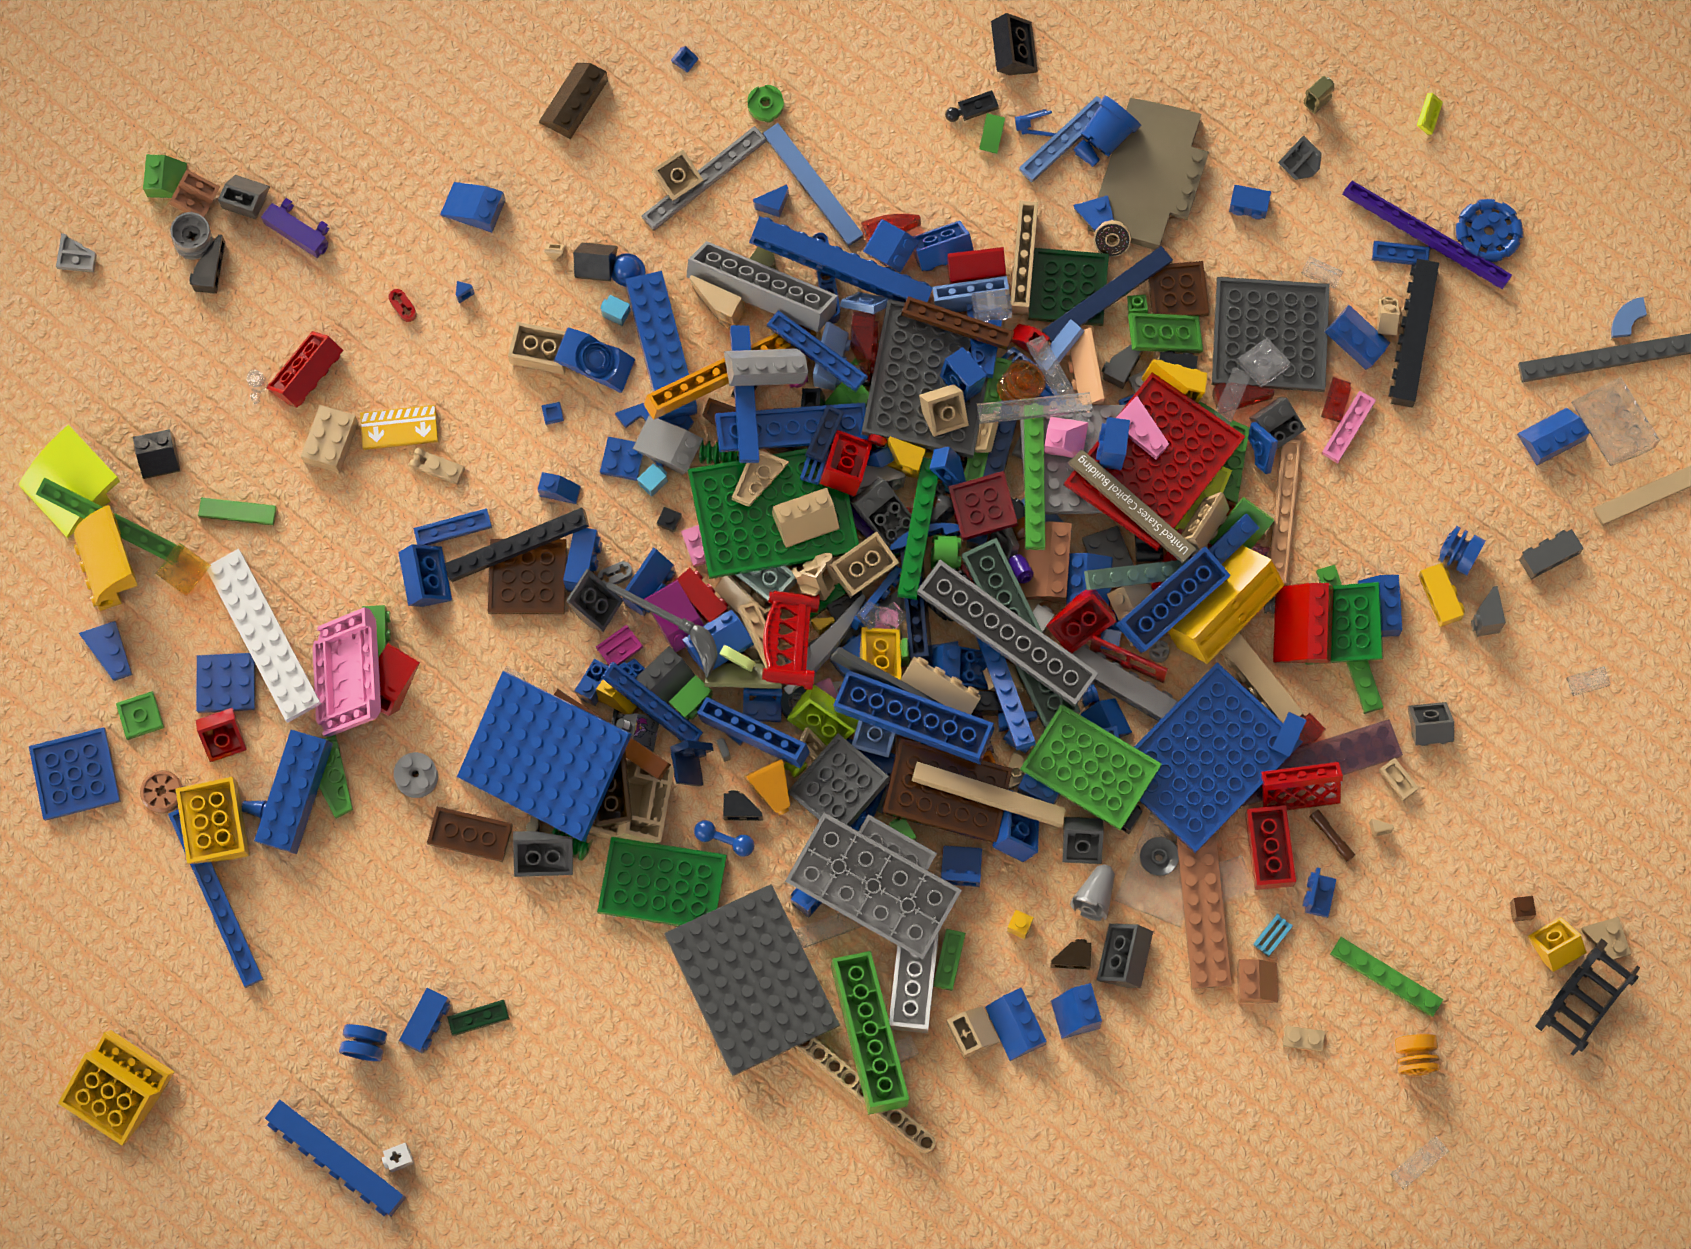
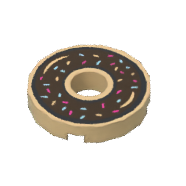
[1094,220,1131,257]

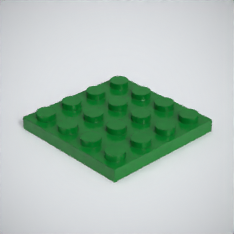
[1305,582,1383,665]

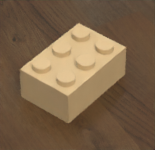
[508,322,567,375]
[301,405,359,474]

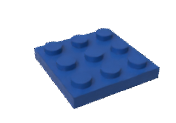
[196,653,255,713]

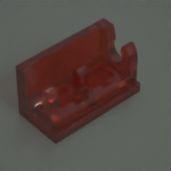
[1321,377,1352,422]

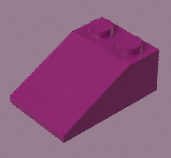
[644,580,704,652]

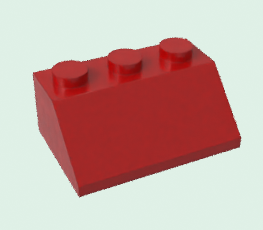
[947,247,1006,284]

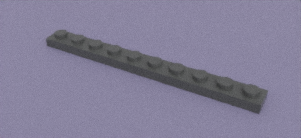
[1518,333,1691,382]

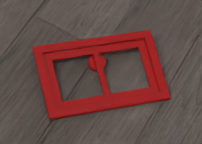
[1090,635,1168,683]

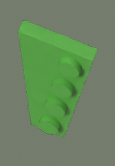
[319,734,353,819]

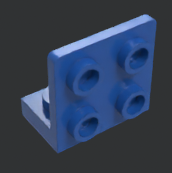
[941,846,982,887]
[1302,868,1336,918]

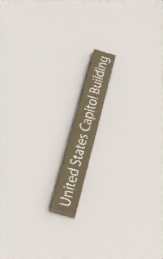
[1068,449,1196,564]

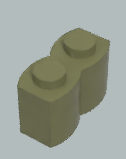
[1303,76,1335,114]

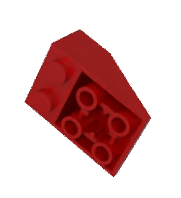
[378,643,420,716]

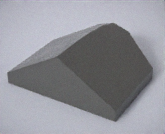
[1278,135,1322,180]

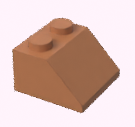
[1237,959,1278,1003]

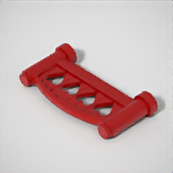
[762,591,820,690]

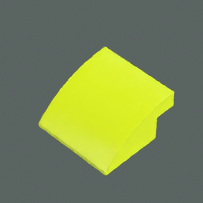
[18,425,120,538]

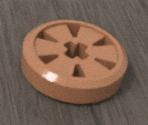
[140,770,183,813]

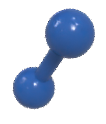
[694,820,755,857]

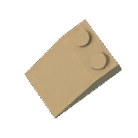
[690,275,745,328]

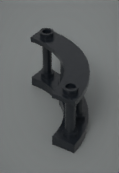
[1535,938,1640,1056]

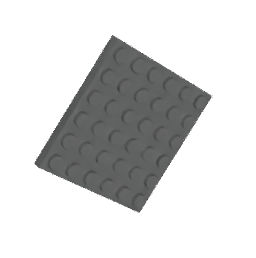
[1211,277,1330,392]

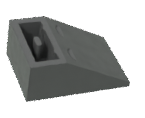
[850,478,912,548]

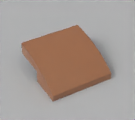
[169,170,220,217]

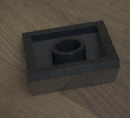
[573,242,618,281]

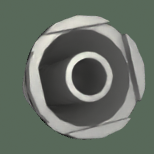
[1070,864,1115,921]

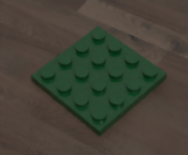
[1028,248,1109,326]

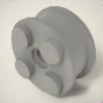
[394,752,438,798]

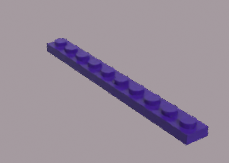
[1342,181,1512,289]

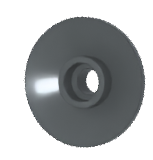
[1140,837,1179,876]

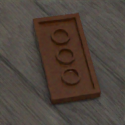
[427,806,513,862]

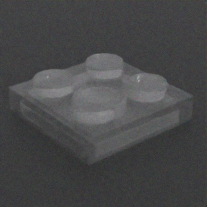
[1237,338,1291,387]

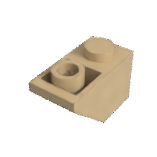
[1377,296,1400,335]

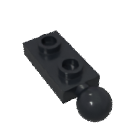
[945,90,999,122]

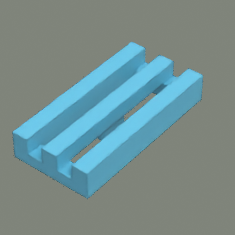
[1253,914,1293,957]

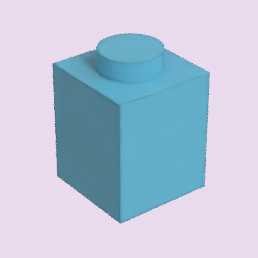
[600,295,631,326]
[637,463,668,497]

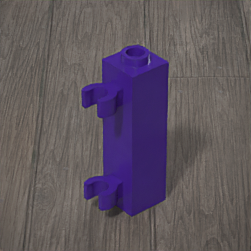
[261,198,329,259]

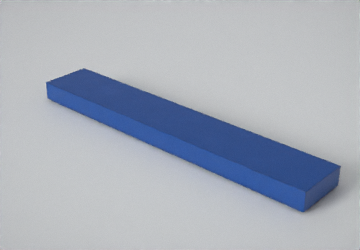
[767,310,868,392]
[601,662,703,742]

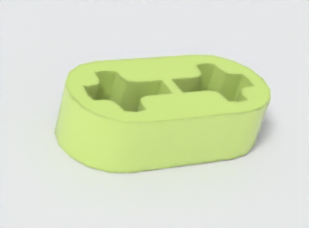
[719,645,756,672]

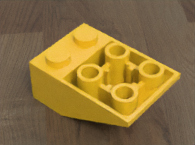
[1141,359,1207,403]

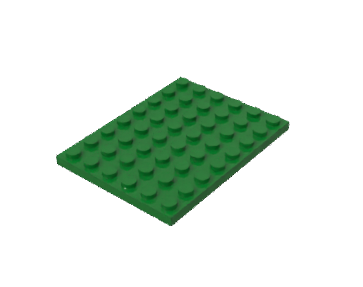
[688,444,859,579]

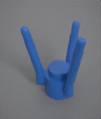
[1015,109,1056,137]

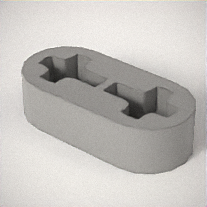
[597,561,632,585]

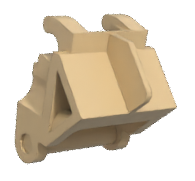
[792,553,839,601]

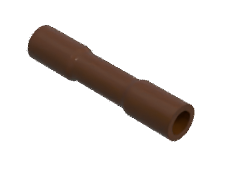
[1309,809,1355,862]

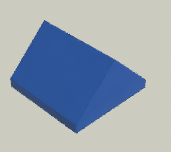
[1080,698,1132,739]

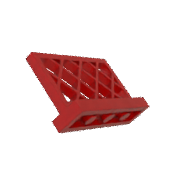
[1261,762,1343,810]

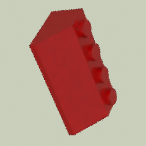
[266,331,344,408]

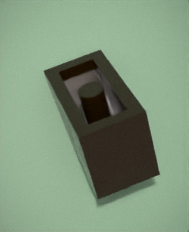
[1050,939,1091,970]

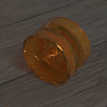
[997,360,1046,410]

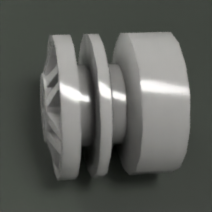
[170,212,213,260]

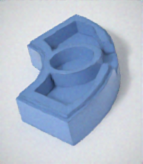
[1611,297,1647,338]

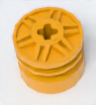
[1395,1034,1440,1076]

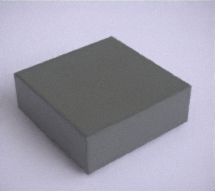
[717,738,731,762]

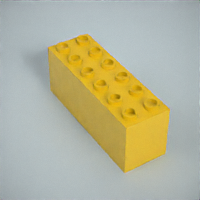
[1168,545,1285,664]

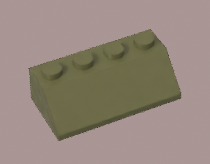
[705,659,786,689]

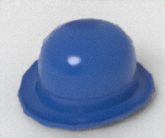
[612,253,646,287]

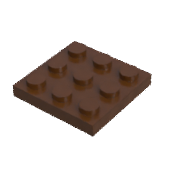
[1148,261,1209,317]

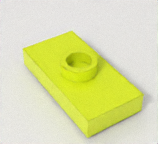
[1417,93,1443,135]

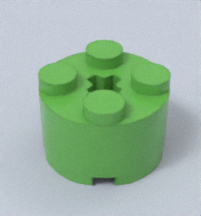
[930,535,961,570]

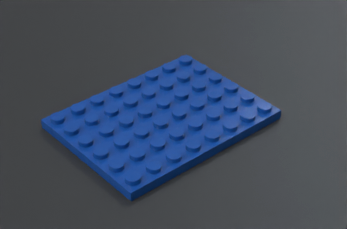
[1134,662,1303,853]
[457,671,632,842]

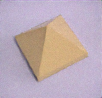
[544,243,565,261]

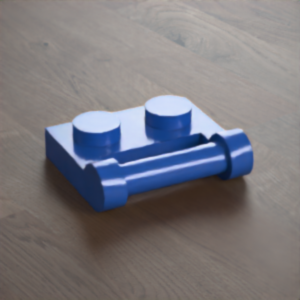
[743,688,783,722]

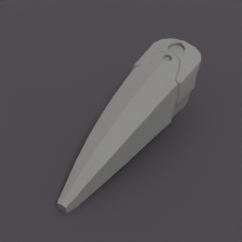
[784,595,866,694]

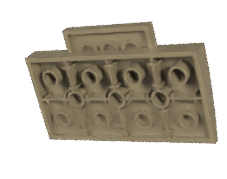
[1087,98,1209,250]

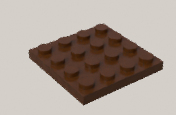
[488,539,567,614]

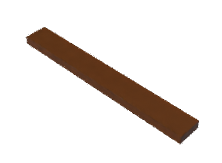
[554,689,671,781]

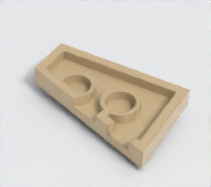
[732,450,789,507]

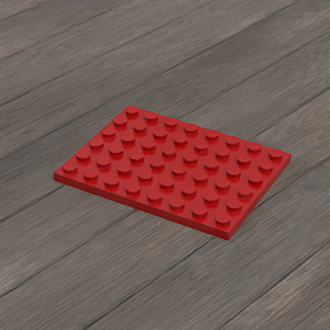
[1064,372,1245,551]

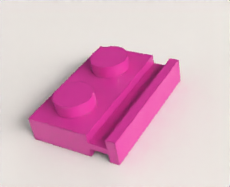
[596,624,643,666]

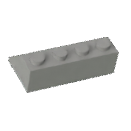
[724,349,808,386]

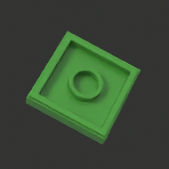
[116,691,164,740]

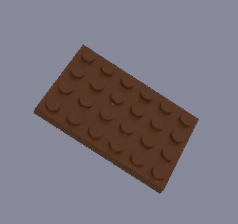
[882,738,1013,843]

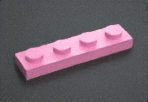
[1322,391,1376,463]

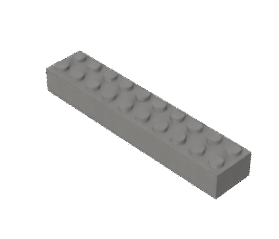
[917,560,1098,707]

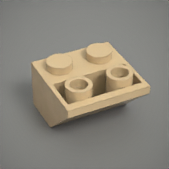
[947,1006,1000,1059]

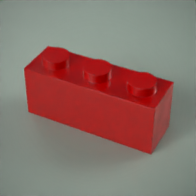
[673,567,728,623]

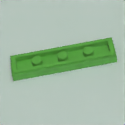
[198,497,277,526]

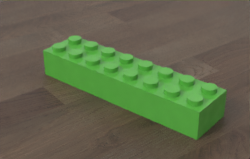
[831,951,909,1115]

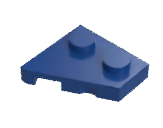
[1073,195,1114,231]

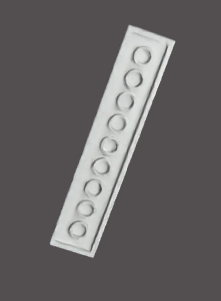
[205,549,321,723]

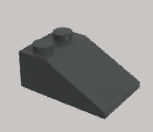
[566,569,623,632]
[513,831,573,877]

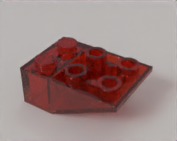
[851,311,879,381]

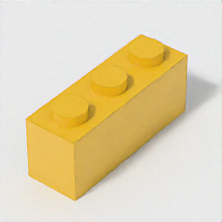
[1418,563,1465,627]

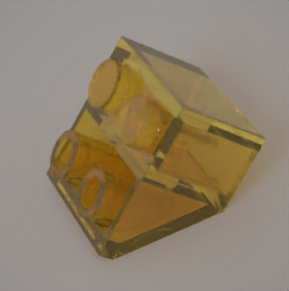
[155,543,211,596]

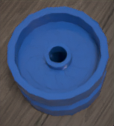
[339,1024,387,1062]

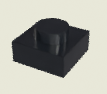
[657,507,682,532]

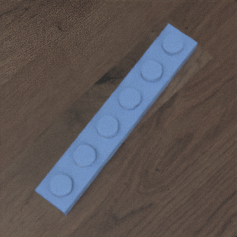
[1019,96,1101,183]

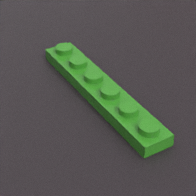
[1330,937,1443,1017]

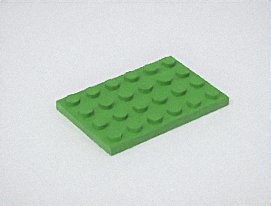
[1020,704,1162,831]

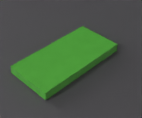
[1128,313,1203,353]

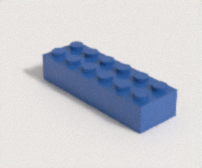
[1115,546,1231,653]
[254,730,333,855]

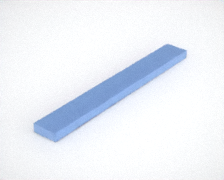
[763,123,863,247]

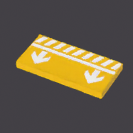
[360,405,438,450]

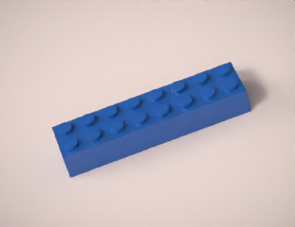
[625,271,697,421]
[833,670,994,764]

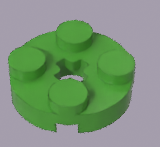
[747,85,784,123]

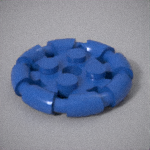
[1456,199,1523,262]

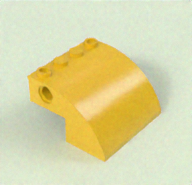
[74,505,138,611]

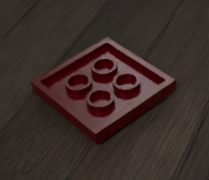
[949,471,1018,541]

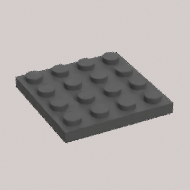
[788,734,891,826]

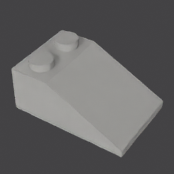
[633,415,703,475]

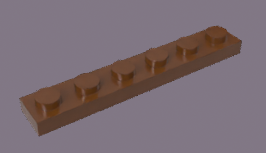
[901,296,1014,351]

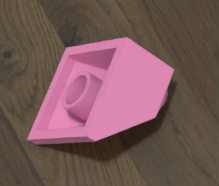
[1044,417,1088,458]

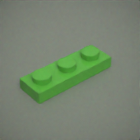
[933,929,966,991]

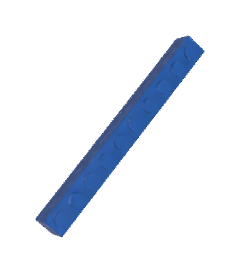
[749,216,933,303]

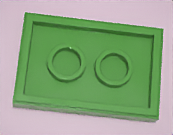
[1209,497,1274,549]

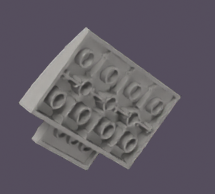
[785,812,962,959]

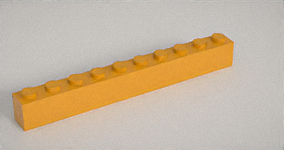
[644,323,816,420]

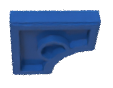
[1248,422,1278,474]

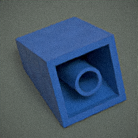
[1051,983,1102,1039]

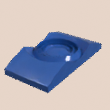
[554,327,635,393]

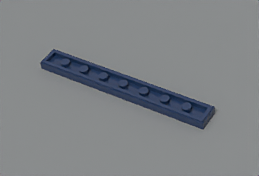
[1042,246,1173,343]

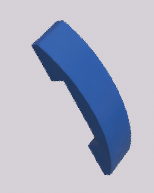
[889,523,961,555]

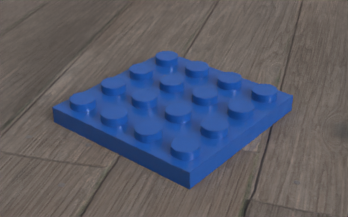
[29,727,121,821]

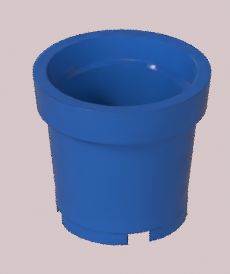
[1080,95,1142,157]

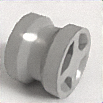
[1149,640,1169,663]

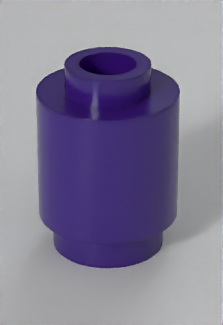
[1008,554,1034,583]

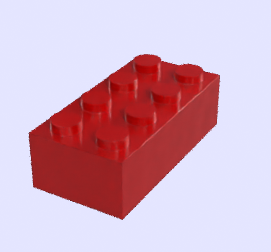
[1245,805,1296,890]

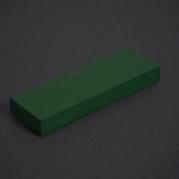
[447,1000,510,1036]

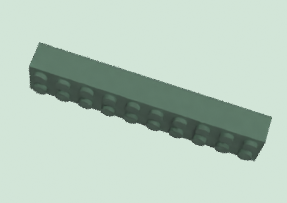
[962,538,1081,729]

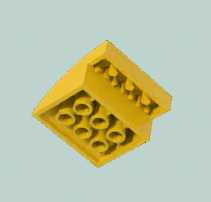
[58,1030,175,1146]

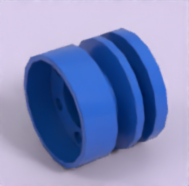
[1438,526,1486,575]

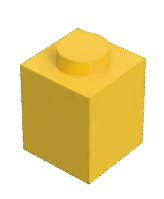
[1007,910,1034,939]

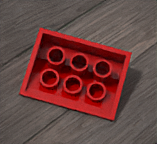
[1273,583,1333,663]

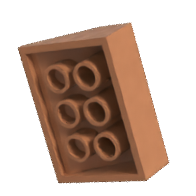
[1017,521,1072,603]

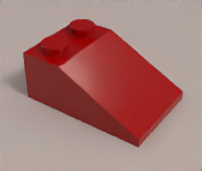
[819,430,873,496]
[1046,589,1116,654]

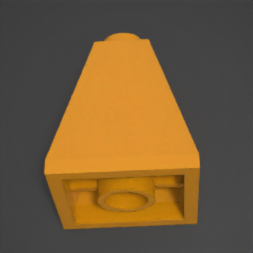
[744,759,790,816]

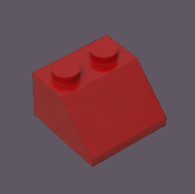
[196,708,247,762]

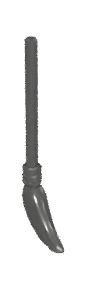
[606,582,718,678]

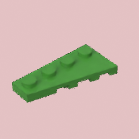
[1223,420,1250,504]

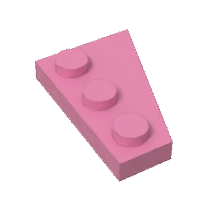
[1116,396,1169,459]

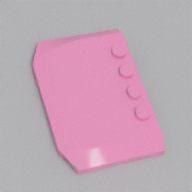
[313,607,381,737]

